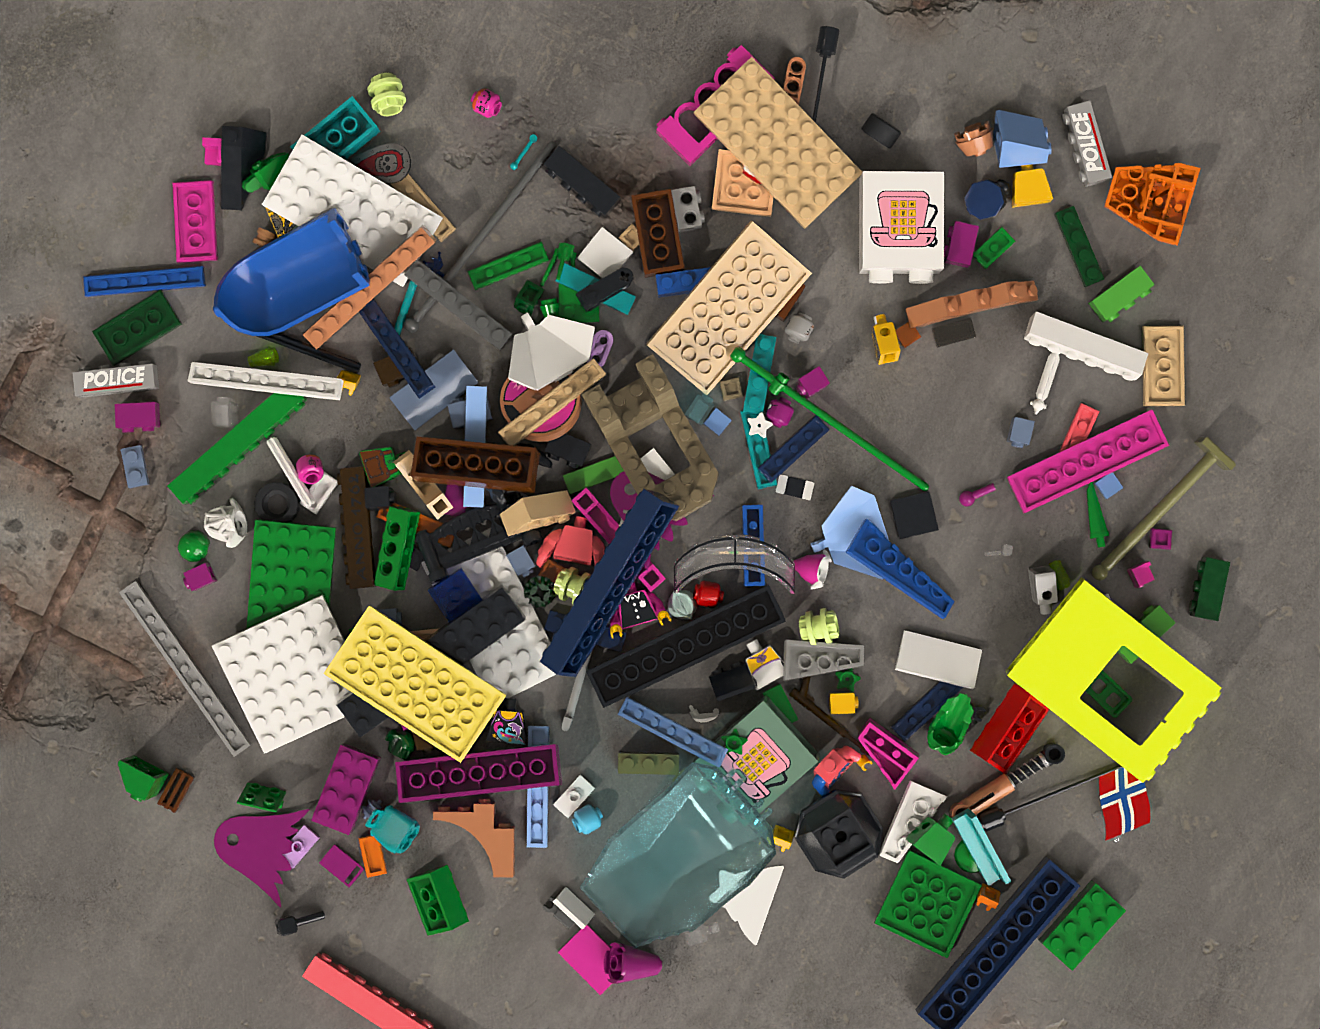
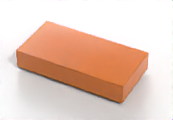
[358,835,387,878]

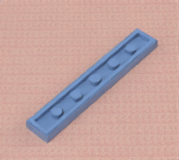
[618,697,728,768]

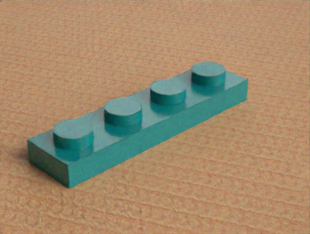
[743,334,777,415]

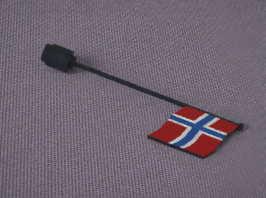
[977,765,1150,841]

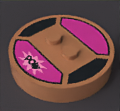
[500,374,582,442]

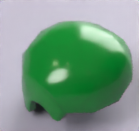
[178,530,210,562]

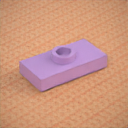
[282,825,320,869]

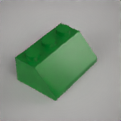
[118,755,170,802]
[406,865,469,936]

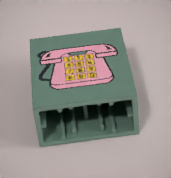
[690,695,820,825]

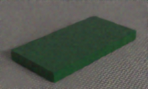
[92,290,182,366]

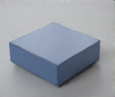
[703,408,732,436]
[1095,472,1123,499]

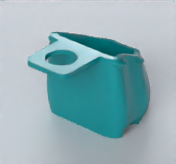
[365,805,420,854]

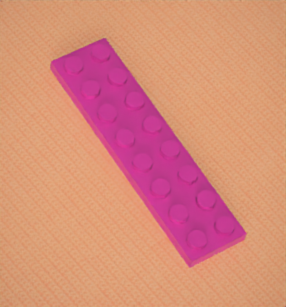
[1006,410,1169,514]

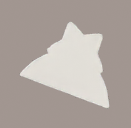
[711,866,784,945]

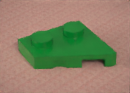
[559,284,599,323]

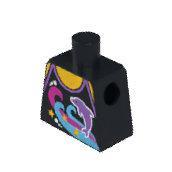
[487,698,526,745]

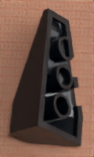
[221,126,267,211]

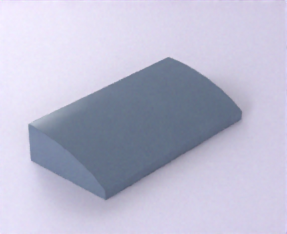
[389,349,479,430]

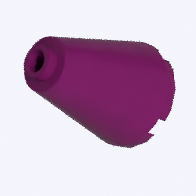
[604,942,662,984]

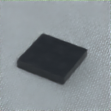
[890,491,939,539]

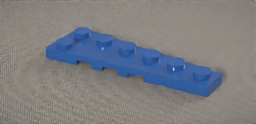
[846,519,955,619]

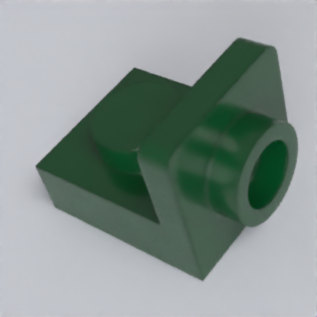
[514,280,544,316]

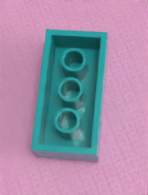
[290,96,381,160]

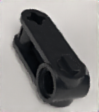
[576,267,633,312]

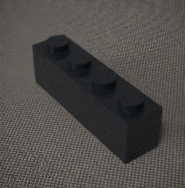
[544,146,621,218]

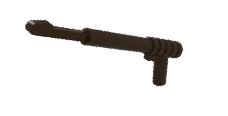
[789,676,869,755]

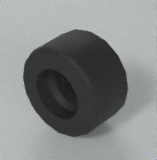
[861,113,901,149]

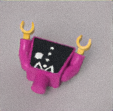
[610,582,671,638]

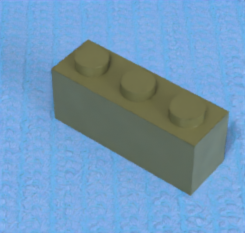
[618,751,679,775]

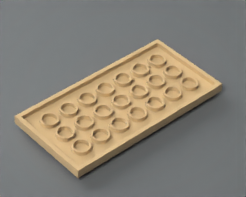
[694,57,862,229]
[646,221,812,395]

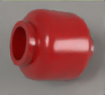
[693,580,724,608]

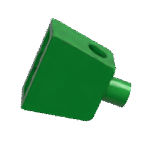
[905,813,955,866]

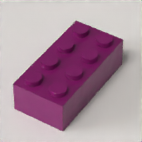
[311,743,381,835]

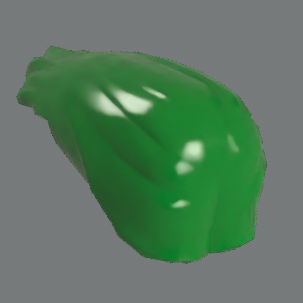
[927,693,974,755]

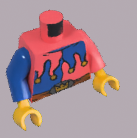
[812,746,872,797]

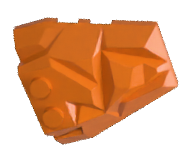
[1104,163,1201,246]

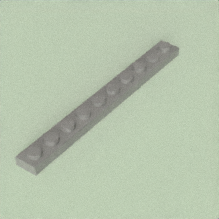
[119,581,252,757]

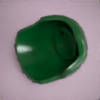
[385,728,415,761]

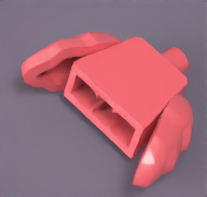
[536,516,605,568]

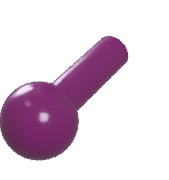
[959,483,996,507]

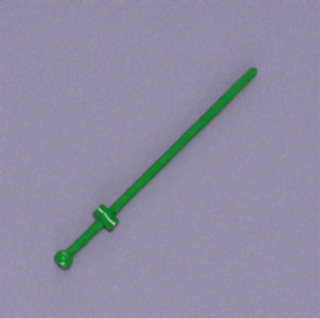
[730,347,929,491]

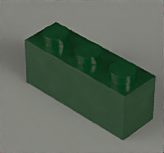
[1189,557,1230,621]

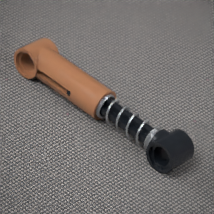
[949,743,1065,818]

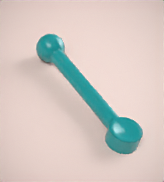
[510,134,537,170]

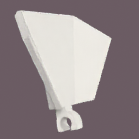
[508,313,595,391]

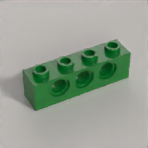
[374,506,420,591]

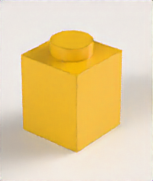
[829,692,859,714]

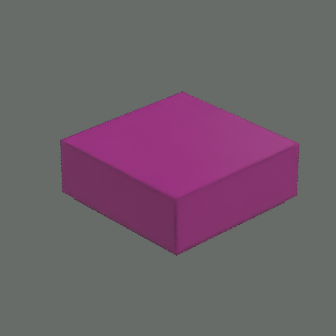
[1149,528,1172,550]

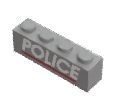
[1062,101,1112,187]
[72,361,159,398]

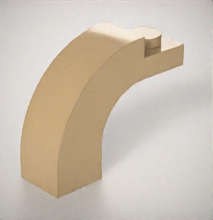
[393,450,453,519]

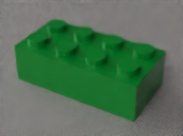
[1038,880,1126,971]

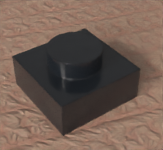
[409,547,424,572]

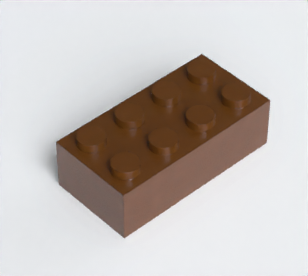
[631,189,684,278]

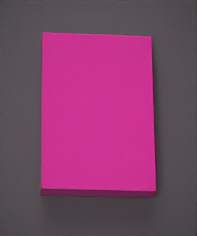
[558,924,612,995]

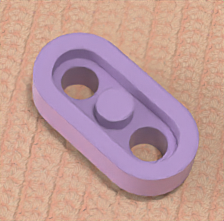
[587,330,613,368]

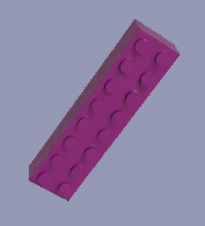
[395,744,562,803]

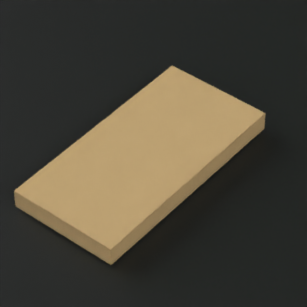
[1142,326,1185,406]

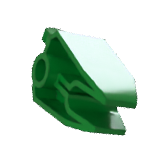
[241,152,289,193]

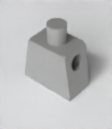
[1028,565,1058,615]

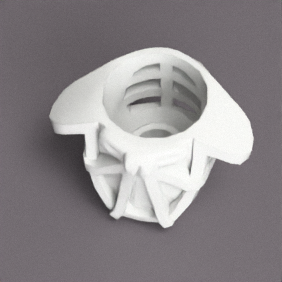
[204,498,247,548]

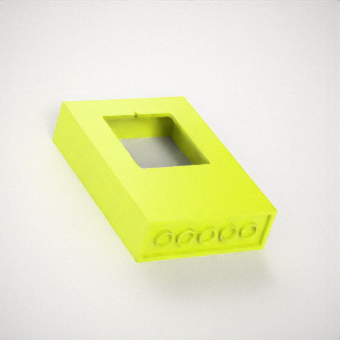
[1005,577,1221,783]

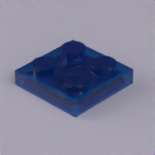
[428,567,482,622]

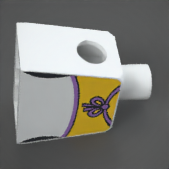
[745,639,784,690]

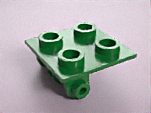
[237,782,287,812]

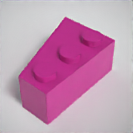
[858,718,919,790]

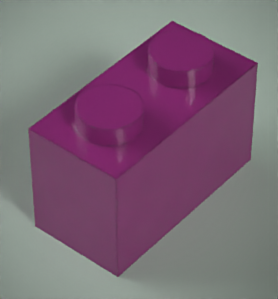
[944,221,979,268]
[796,366,830,399]
[115,402,160,433]

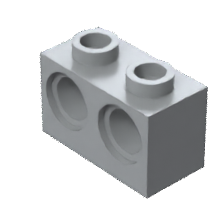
[671,186,705,233]

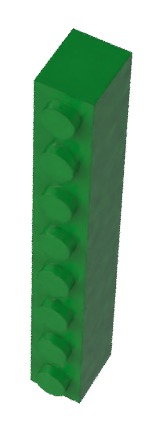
[167,393,307,505]

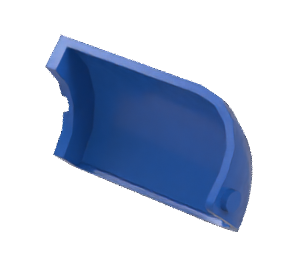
[213,208,370,336]

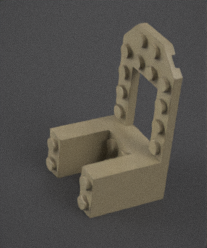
[581,354,719,521]

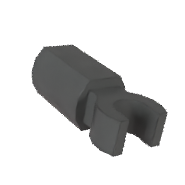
[543,896,574,929]

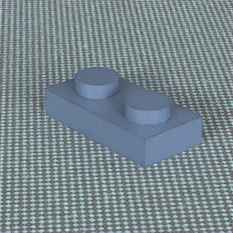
[121,445,150,489]

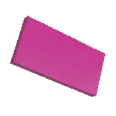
[173,180,218,263]

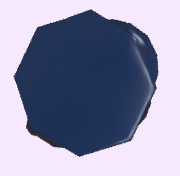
[964,179,1011,220]

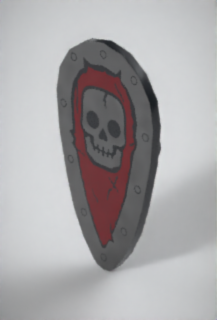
[350,143,411,184]

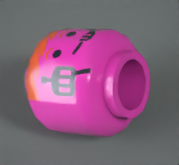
[471,88,502,118]
[296,454,324,484]

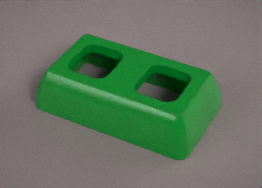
[1085,670,1133,718]

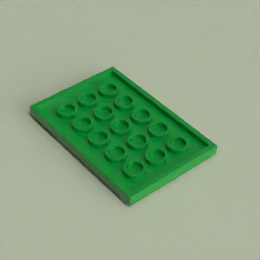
[246,519,337,629]

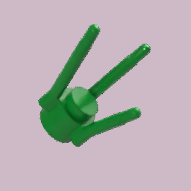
[540,243,577,286]

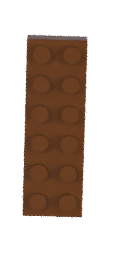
[411,436,540,493]

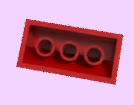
[970,684,1049,775]

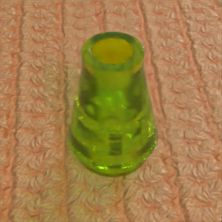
[248,346,279,368]
[1049,560,1071,591]

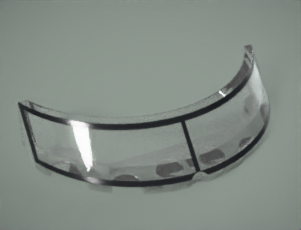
[674,534,795,594]

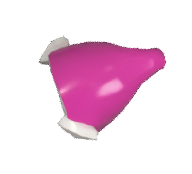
[790,550,832,589]

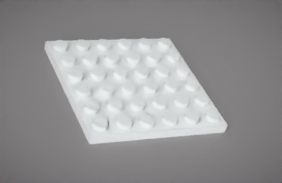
[212,594,351,754]

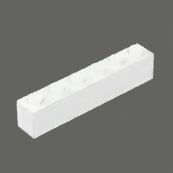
[1024,312,1148,381]

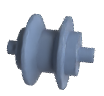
[361,799,382,820]

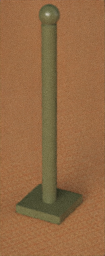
[1092,437,1236,581]

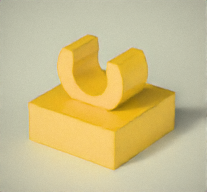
[337,370,361,396]
[770,825,794,852]

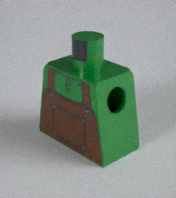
[359,447,407,487]

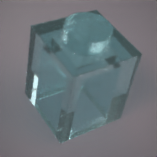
[685,394,715,426]

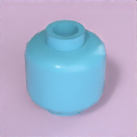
[572,804,603,835]

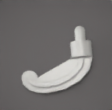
[689,705,719,723]

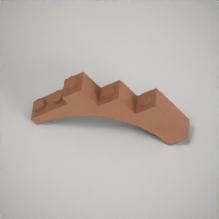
[906,281,1038,328]

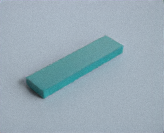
[555,263,636,315]
[740,411,777,489]

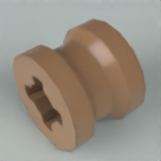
[252,227,277,247]

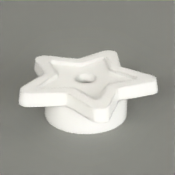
[747,412,773,438]

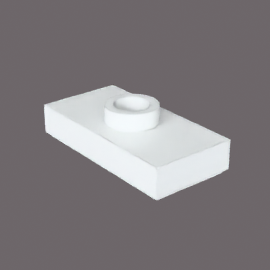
[553,774,595,818]

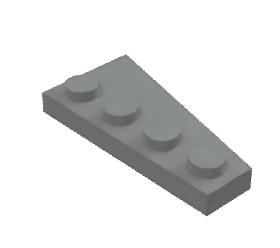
[783,640,864,681]

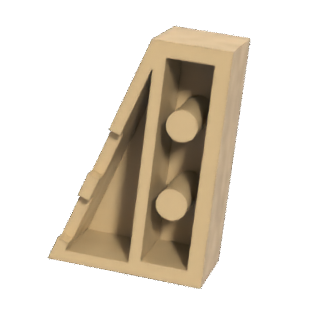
[500,490,576,536]

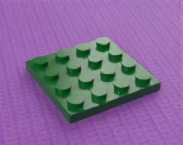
[874,850,982,958]

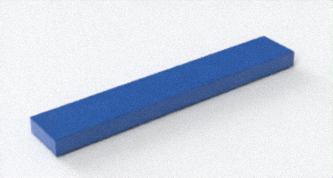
[83,266,206,297]

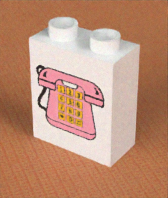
[859,171,944,284]

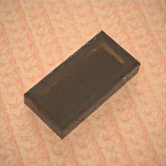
[932,318,976,348]

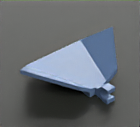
[810,486,889,580]

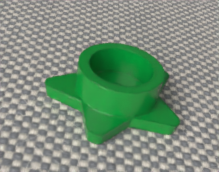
[835,668,861,692]
[721,729,748,755]

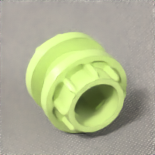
[367,73,406,116]
[554,567,591,604]
[799,608,839,645]

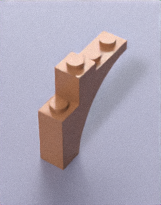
[433,798,515,878]

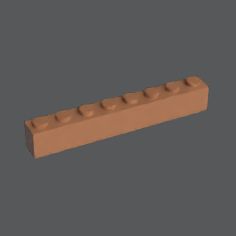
[303,225,436,350]

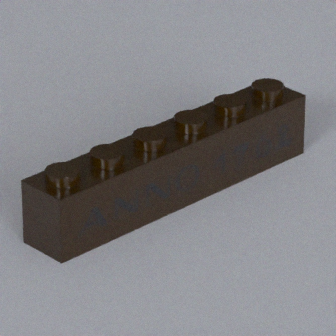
[337,467,376,589]

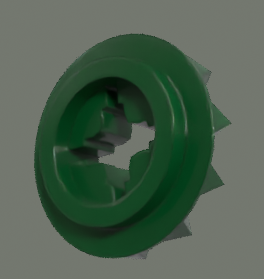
[524,576,556,608]

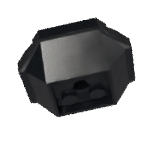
[793,789,883,879]

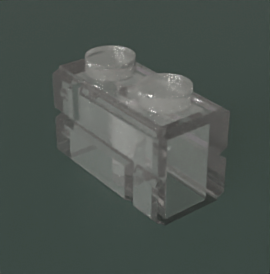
[211,397,240,428]

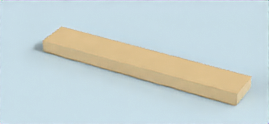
[498,358,606,446]

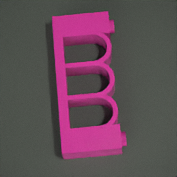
[656,45,775,166]

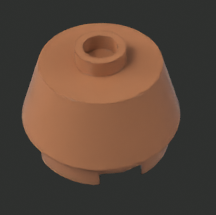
[954,121,993,157]

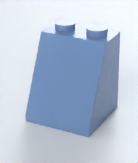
[993,110,1052,168]

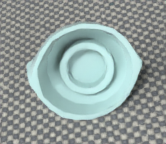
[667,590,697,620]

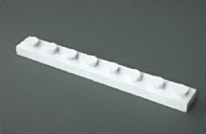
[188,362,344,400]

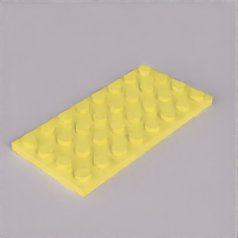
[323,605,506,763]

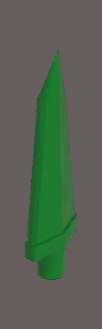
[1086,482,1109,548]

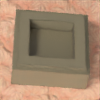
[719,377,743,401]

